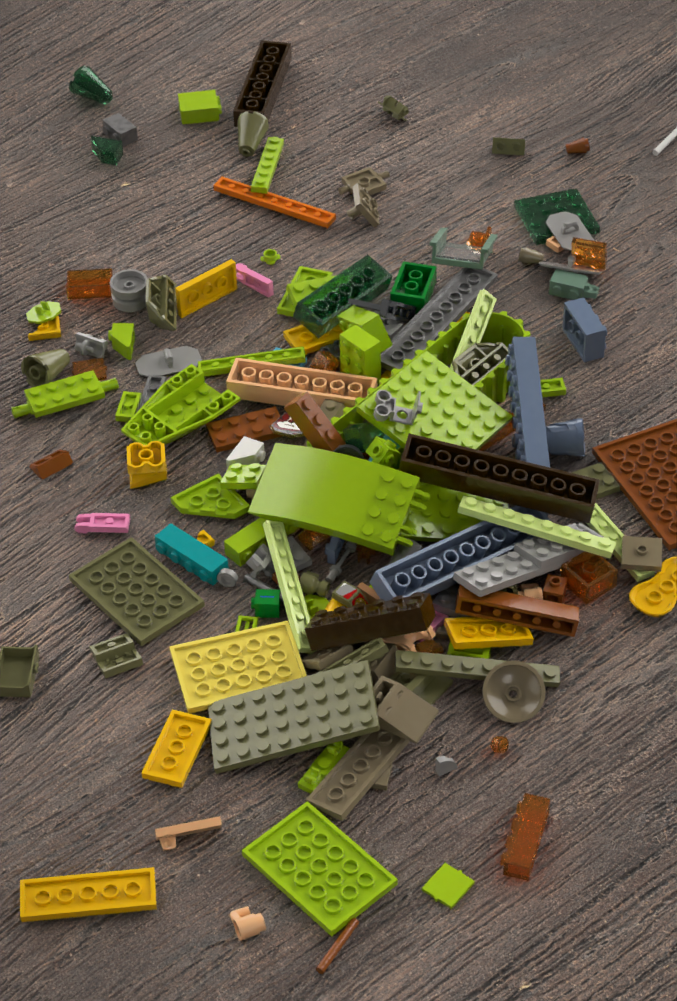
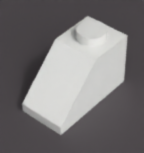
[226,436,266,469]

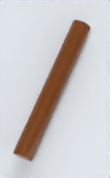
[316,918,359,974]

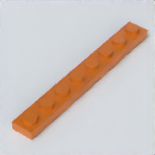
[213,177,336,228]

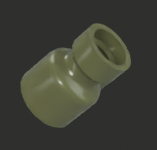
[300,571,330,597]

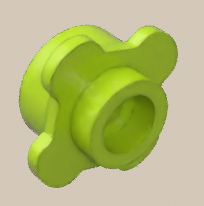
[260,249,281,265]

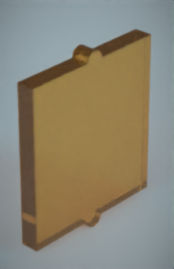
[72,358,107,381]

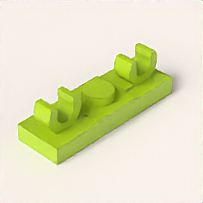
[298,741,350,794]

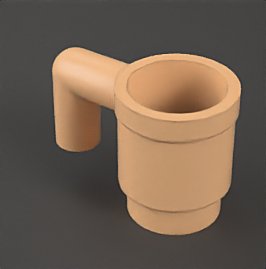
[518,583,543,600]
[230,906,266,941]

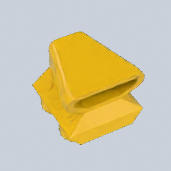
[127,441,167,489]

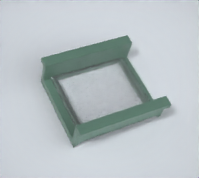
[430,227,498,270]

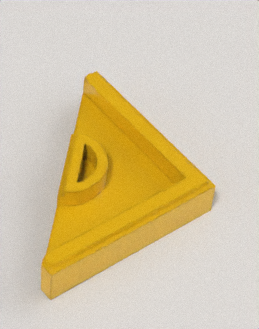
[28,315,61,341]

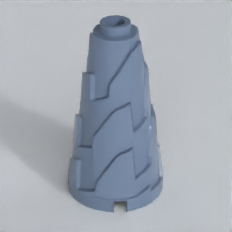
[512,418,585,456]

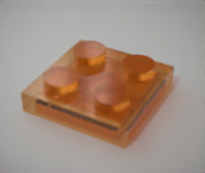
[571,237,607,270]

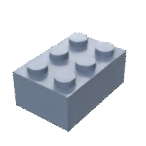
[562,298,607,362]

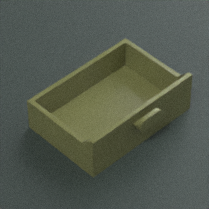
[0,645,39,698]

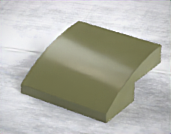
[89,633,143,679]

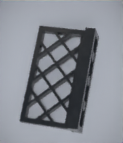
[348,298,417,323]

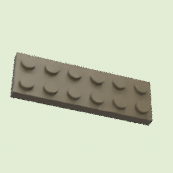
[306,728,410,821]

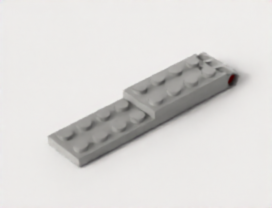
[453,523,604,597]

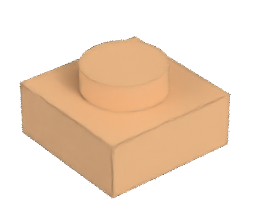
[546,236,564,253]

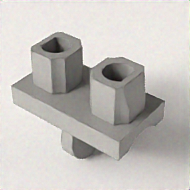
[74,332,108,359]
[246,543,275,578]

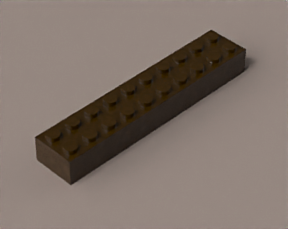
[399,433,600,523]

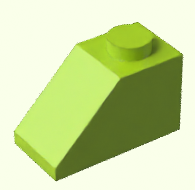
[108,323,135,360]

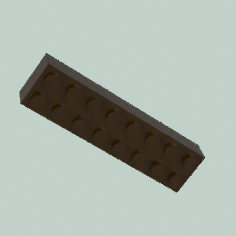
[233,40,292,127]

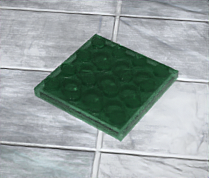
[514,188,600,245]

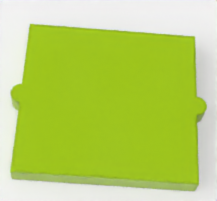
[422,863,475,909]

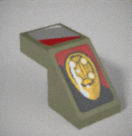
[332,581,370,608]

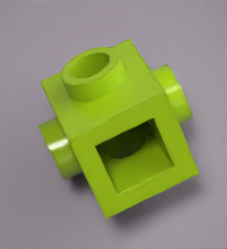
[366,436,401,468]

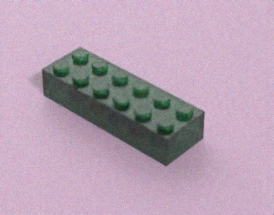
[293,254,393,338]

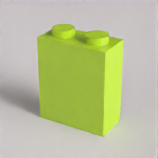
[178,90,222,125]

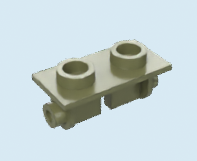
[378,95,409,121]
[492,137,525,156]

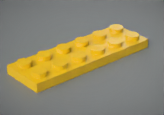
[20,867,157,922]

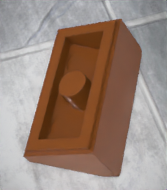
[29,449,73,479]

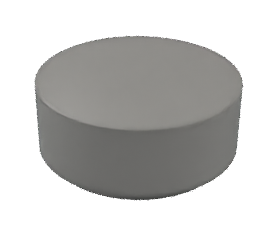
[217,568,238,587]

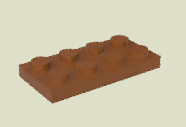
[206,406,287,453]

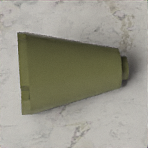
[238,111,269,157]
[21,349,70,387]

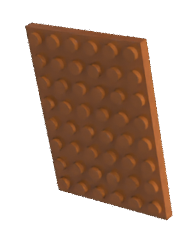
[592,419,677,550]

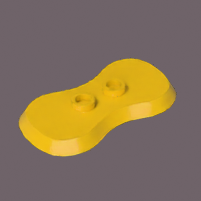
[629,556,677,617]

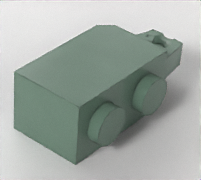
[549,269,599,300]

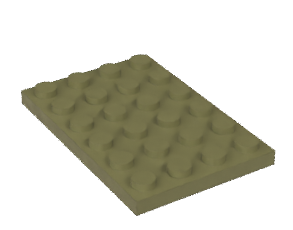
[69,537,205,646]

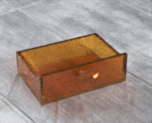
[66,268,113,299]

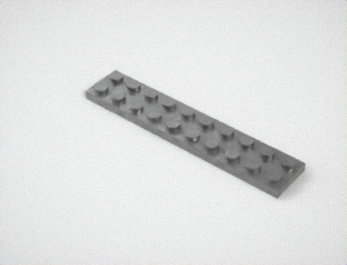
[381,267,498,371]

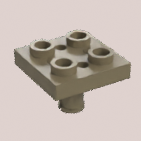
[346,183,380,227]

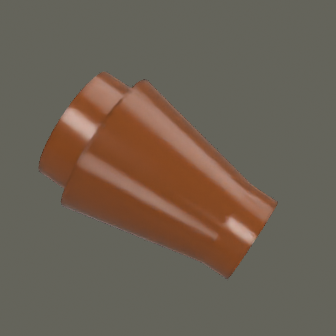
[565,137,590,154]

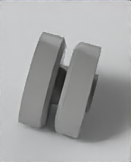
[110,269,148,312]

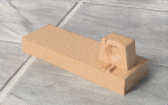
[155,816,222,851]

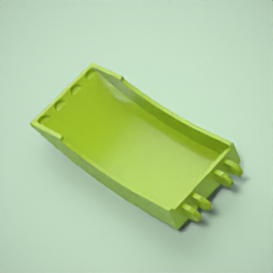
[248,443,431,556]

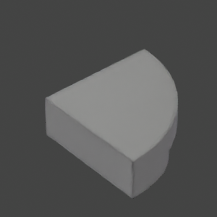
[435,756,458,776]

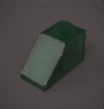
[91,136,123,165]

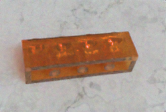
[500,793,550,881]

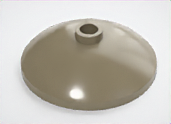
[482,661,545,723]

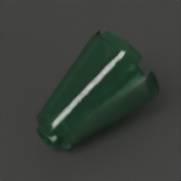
[69,65,113,104]

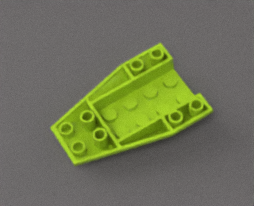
[121,364,241,445]

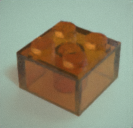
[560,551,618,604]

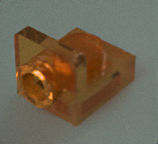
[467,226,493,248]
[298,529,330,551]

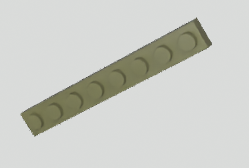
[395,650,560,688]

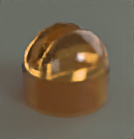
[490,736,509,753]

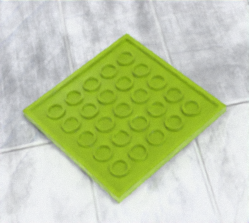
[356,351,513,450]

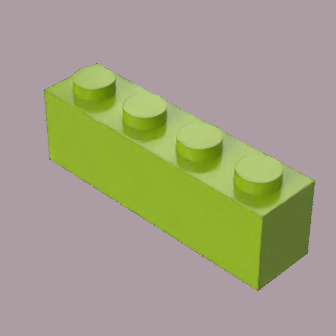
[224,517,299,567]

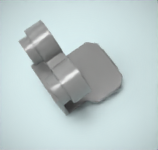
[373,390,423,425]

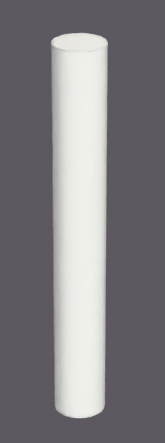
[652,127,677,156]

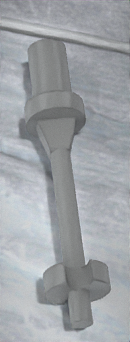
[325,541,357,584]

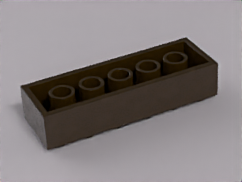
[304,592,436,651]

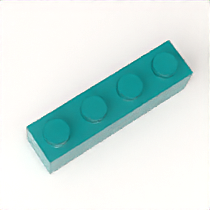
[155,523,229,586]

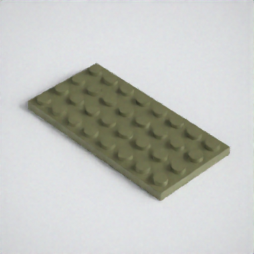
[208,660,380,774]

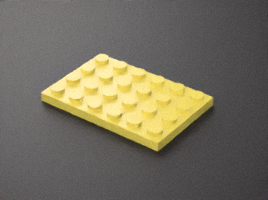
[169,620,307,714]

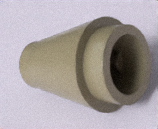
[518,247,544,264]

